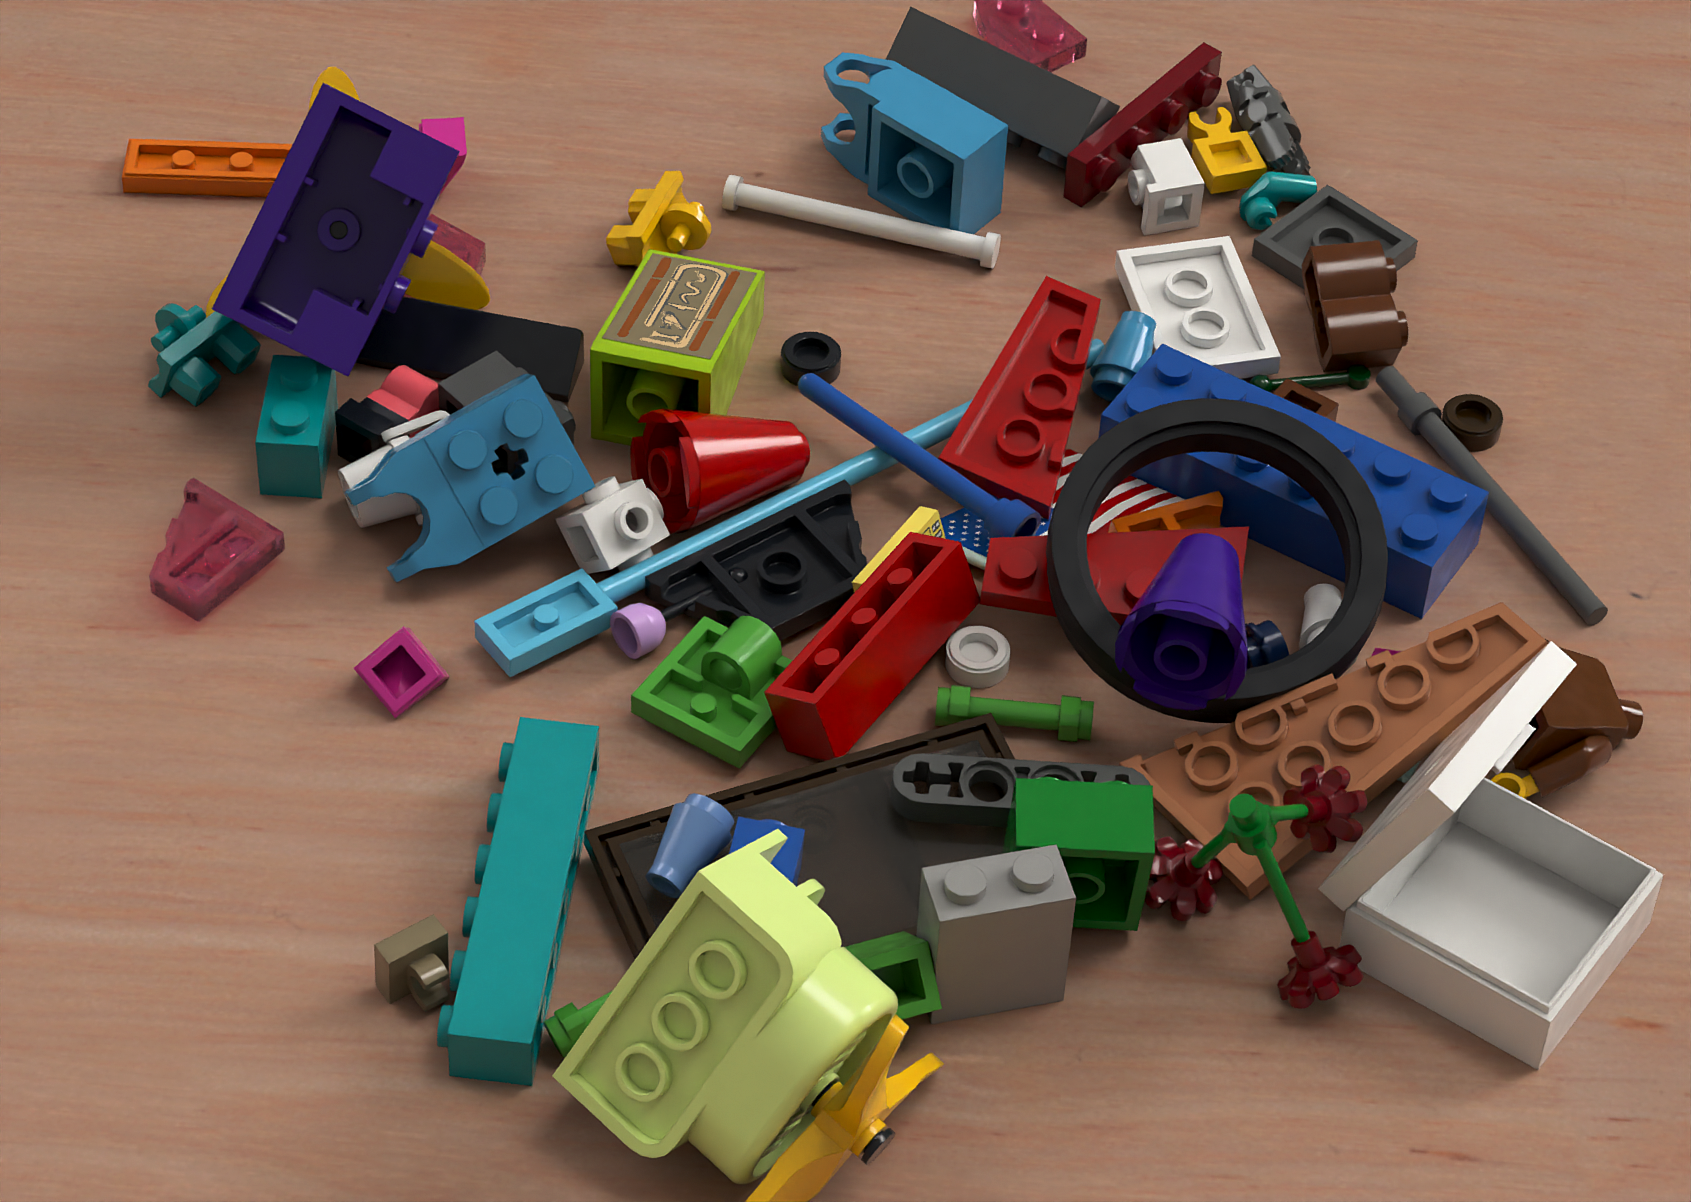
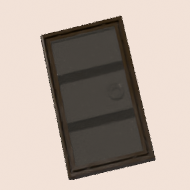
[584,713,1015,959]

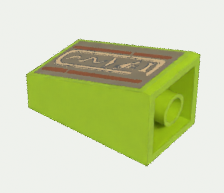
[590,249,765,446]

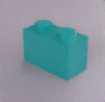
[255,355,338,498]

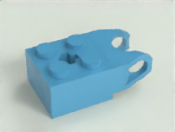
[821,52,1008,234]
[344,374,595,582]

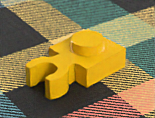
[1187,107,1267,194]

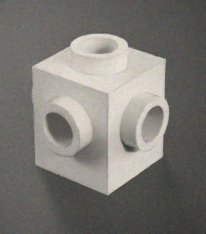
[555,476,670,574]

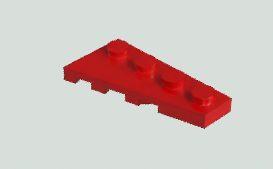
[979,526,1249,626]

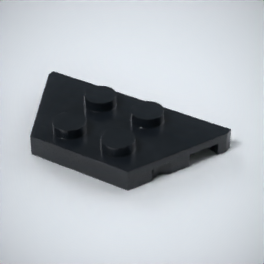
[645,479,867,641]

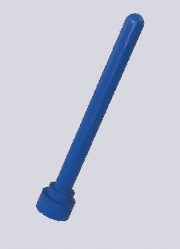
[798,373,1041,539]

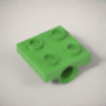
[631,616,793,769]

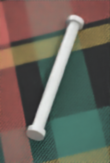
[722,175,1001,269]

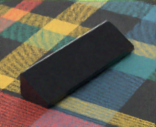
[355,297,584,402]

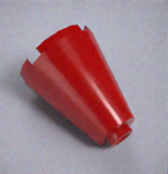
[630,409,810,534]

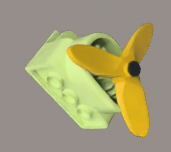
[552,829,944,1202]

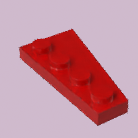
[938,276,1101,520]

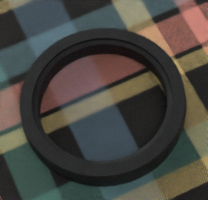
[1046,398,1388,723]

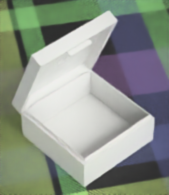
[1318,641,1663,1070]

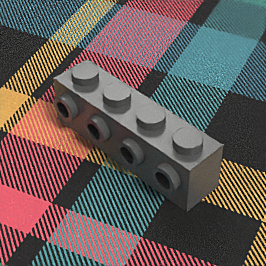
[886,6,1120,169]

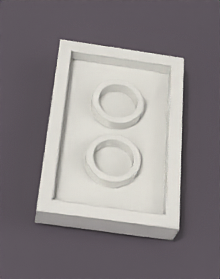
[1115,236,1281,379]

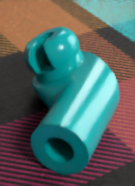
[1239,171,1317,230]

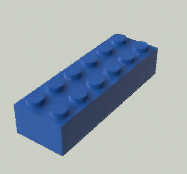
[1098,344,1489,619]

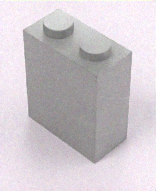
[916,844,1076,1024]

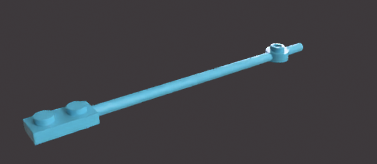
[474,339,1104,677]

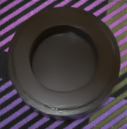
[1441,394,1503,452]

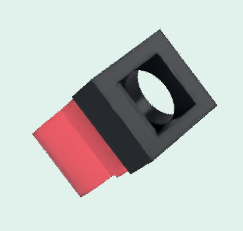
[335,365,439,463]

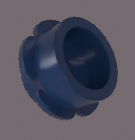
[1245,620,1289,669]

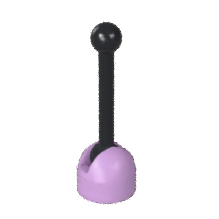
[610,567,748,659]

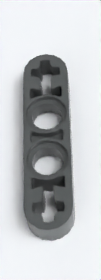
[890,753,1150,827]

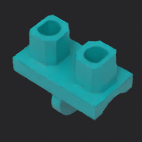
[148,303,261,407]

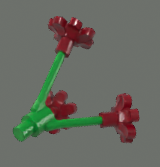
[1144,764,1367,1009]

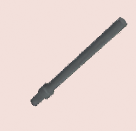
[1376,366,1608,626]

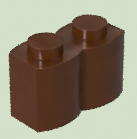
[1302,240,1408,372]

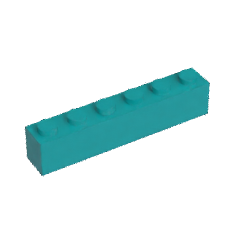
[437,717,599,1086]

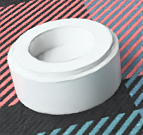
[945,626,1010,688]

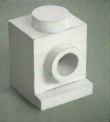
[1128,138,1205,236]

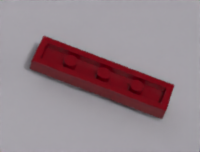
[1063,42,1222,208]

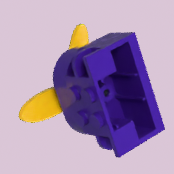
[206,67,490,376]

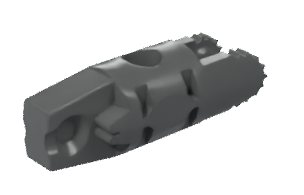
[1226,65,1311,175]

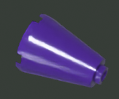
[1115,533,1248,711]

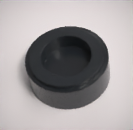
[781,332,841,386]

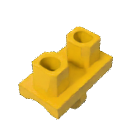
[606,171,712,267]

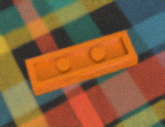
[122,139,293,197]

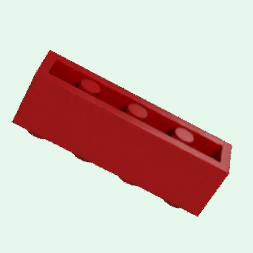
[764,532,980,761]

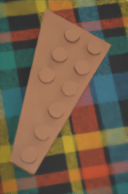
[1119,602,1547,900]

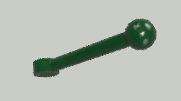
[1249,365,1371,392]

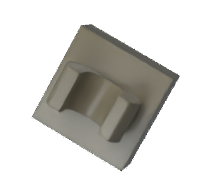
[374,914,449,1011]

